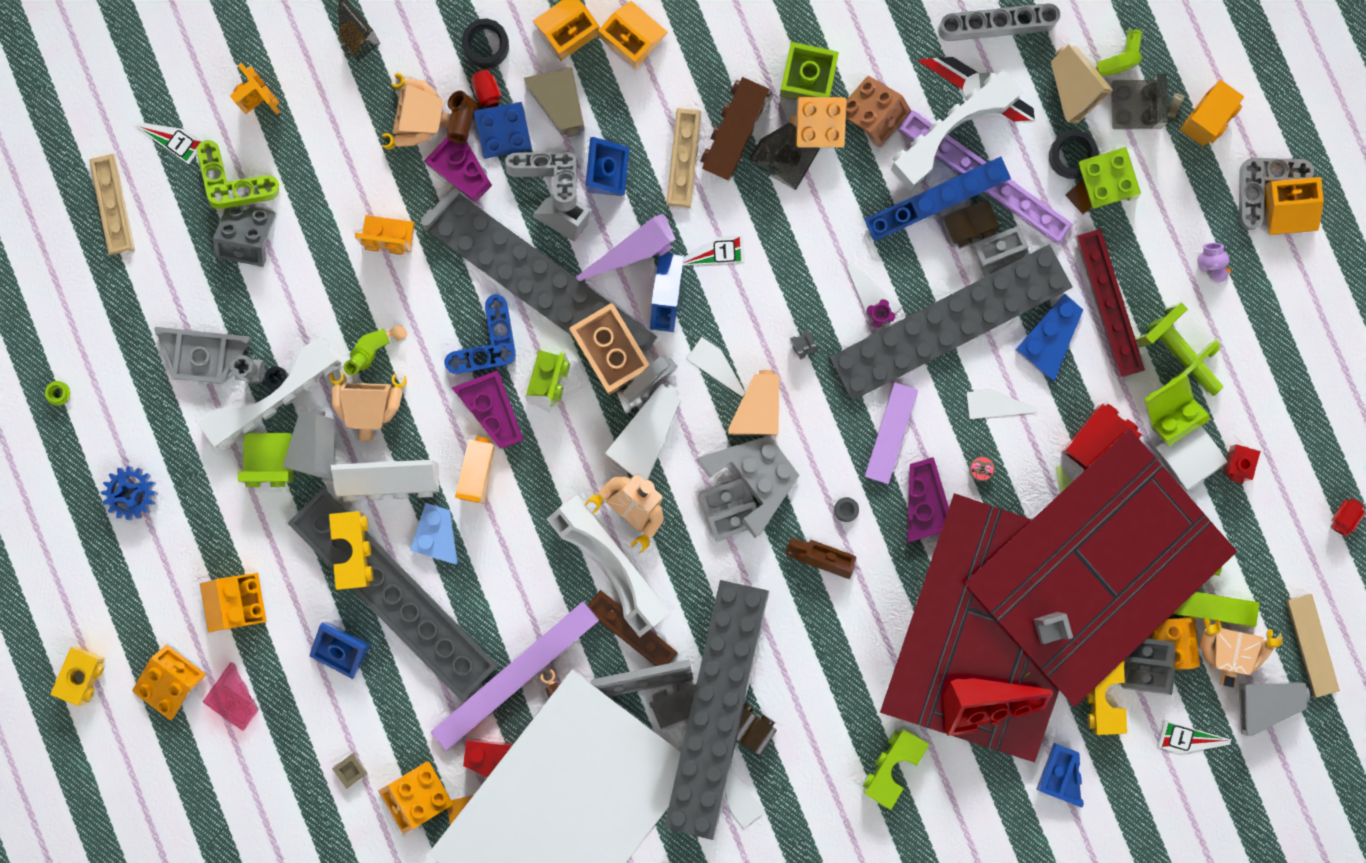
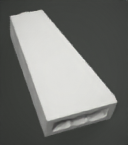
[605,383,681,480]

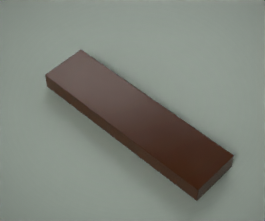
[587,590,678,666]

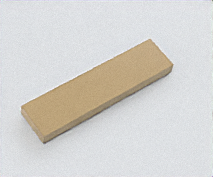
[666,108,701,209]
[89,154,135,255]
[1286,594,1340,698]

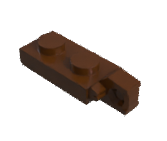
[785,538,857,580]

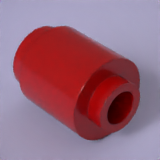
[471,70,502,108]
[1330,498,1366,537]

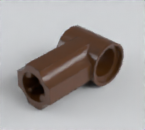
[446,90,480,144]

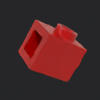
[1222,444,1261,484]

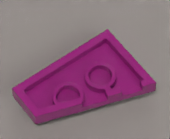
[424,138,492,203]
[907,457,949,543]

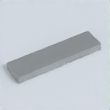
[591,659,694,697]

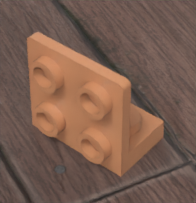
[846,76,911,148]

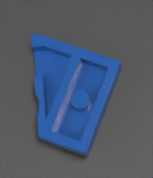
[1036,743,1084,808]

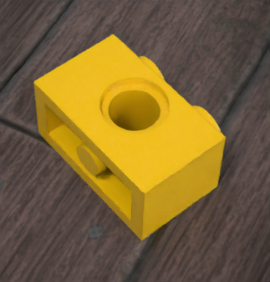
[50,647,105,706]

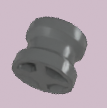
[789,330,818,360]

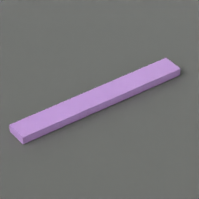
[898,110,1073,245]
[431,601,599,751]

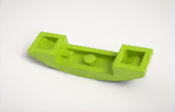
[1173,592,1260,627]

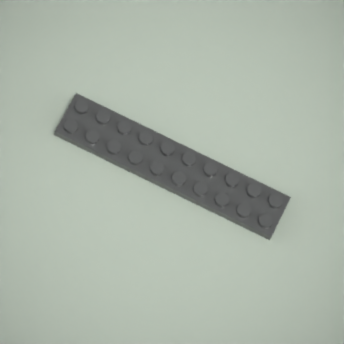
[429,193,657,355]
[829,244,1073,401]
[287,488,499,701]
[664,580,770,840]

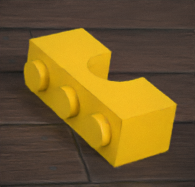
[329,511,373,590]
[1086,661,1127,735]

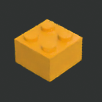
[1179,79,1245,147]

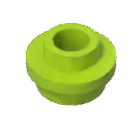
[45,381,71,406]

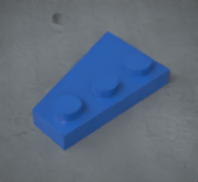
[1015,294,1084,382]

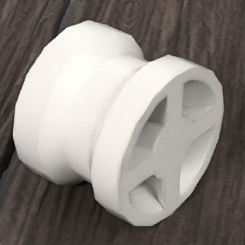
[616,389,644,414]

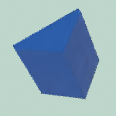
[585,137,629,196]
[309,622,371,679]

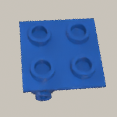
[474,101,532,159]

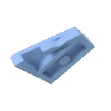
[411,503,458,565]

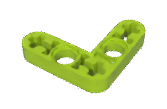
[197,140,279,209]

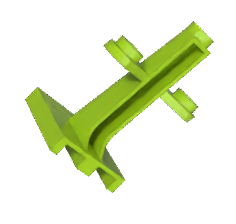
[1135,302,1224,396]

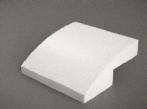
[1156,426,1227,491]

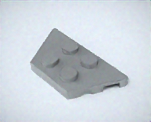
[154,327,252,384]

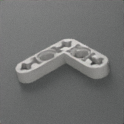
[505,152,577,211]
[1239,158,1314,230]
[622,355,678,403]

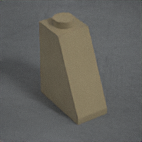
[524,68,585,137]

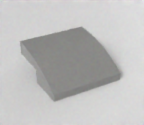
[973,226,1029,277]
[698,477,757,541]

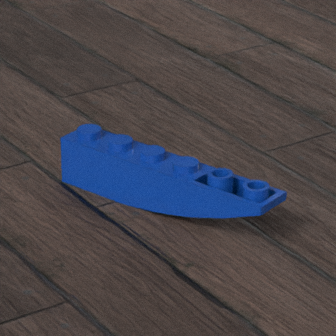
[864,156,1011,242]

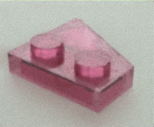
[202,662,259,731]

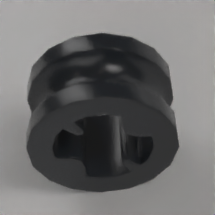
[265,366,289,389]

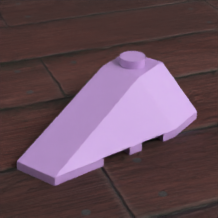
[576,214,676,281]

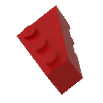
[463,738,514,778]

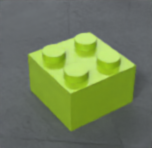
[779,42,839,100]

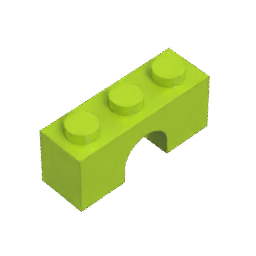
[862,727,930,810]

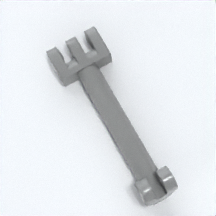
[421,167,487,231]

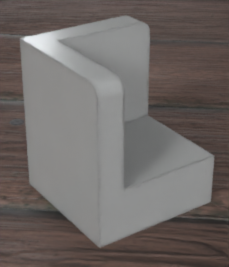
[1033,612,1073,644]

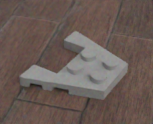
[696,435,799,538]

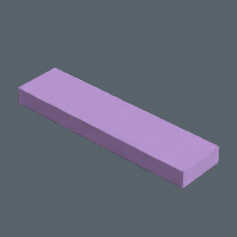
[864,382,918,484]

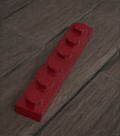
[1075,229,1145,378]

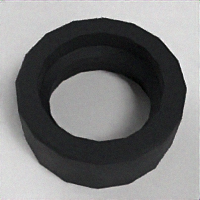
[462,18,509,68]
[1049,130,1098,179]

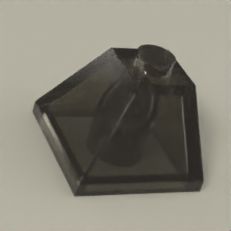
[338,0,381,62]
[749,123,820,190]

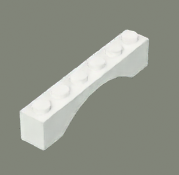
[890,70,1023,191]
[197,336,341,449]
[546,496,670,637]

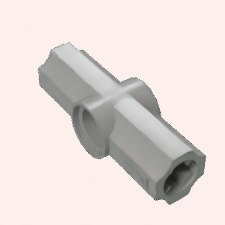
[230,355,267,385]

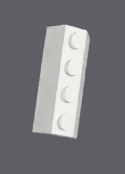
[331,460,439,502]

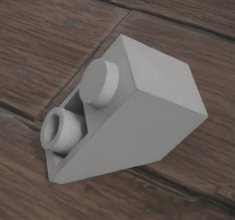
[533,197,591,242]

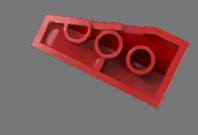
[943,678,1053,736]

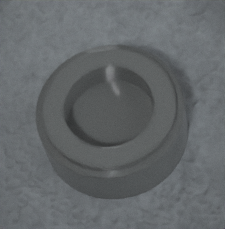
[834,497,859,522]

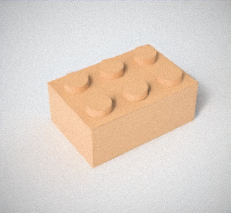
[569,303,650,395]

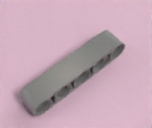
[938,3,1061,41]

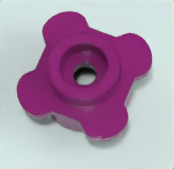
[866,299,895,328]

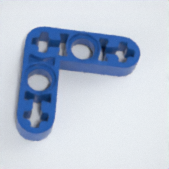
[444,294,516,374]

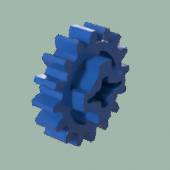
[101,466,158,520]

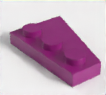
[451,370,524,449]

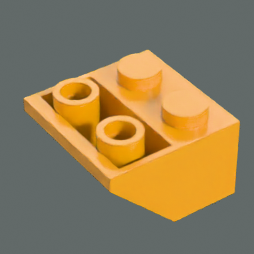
[533,0,600,61]
[598,1,668,69]
[1265,177,1324,235]
[199,573,267,633]

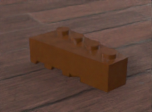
[700,77,772,181]

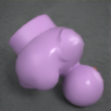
[1197,243,1231,283]

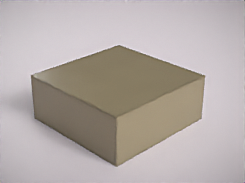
[332,753,368,789]

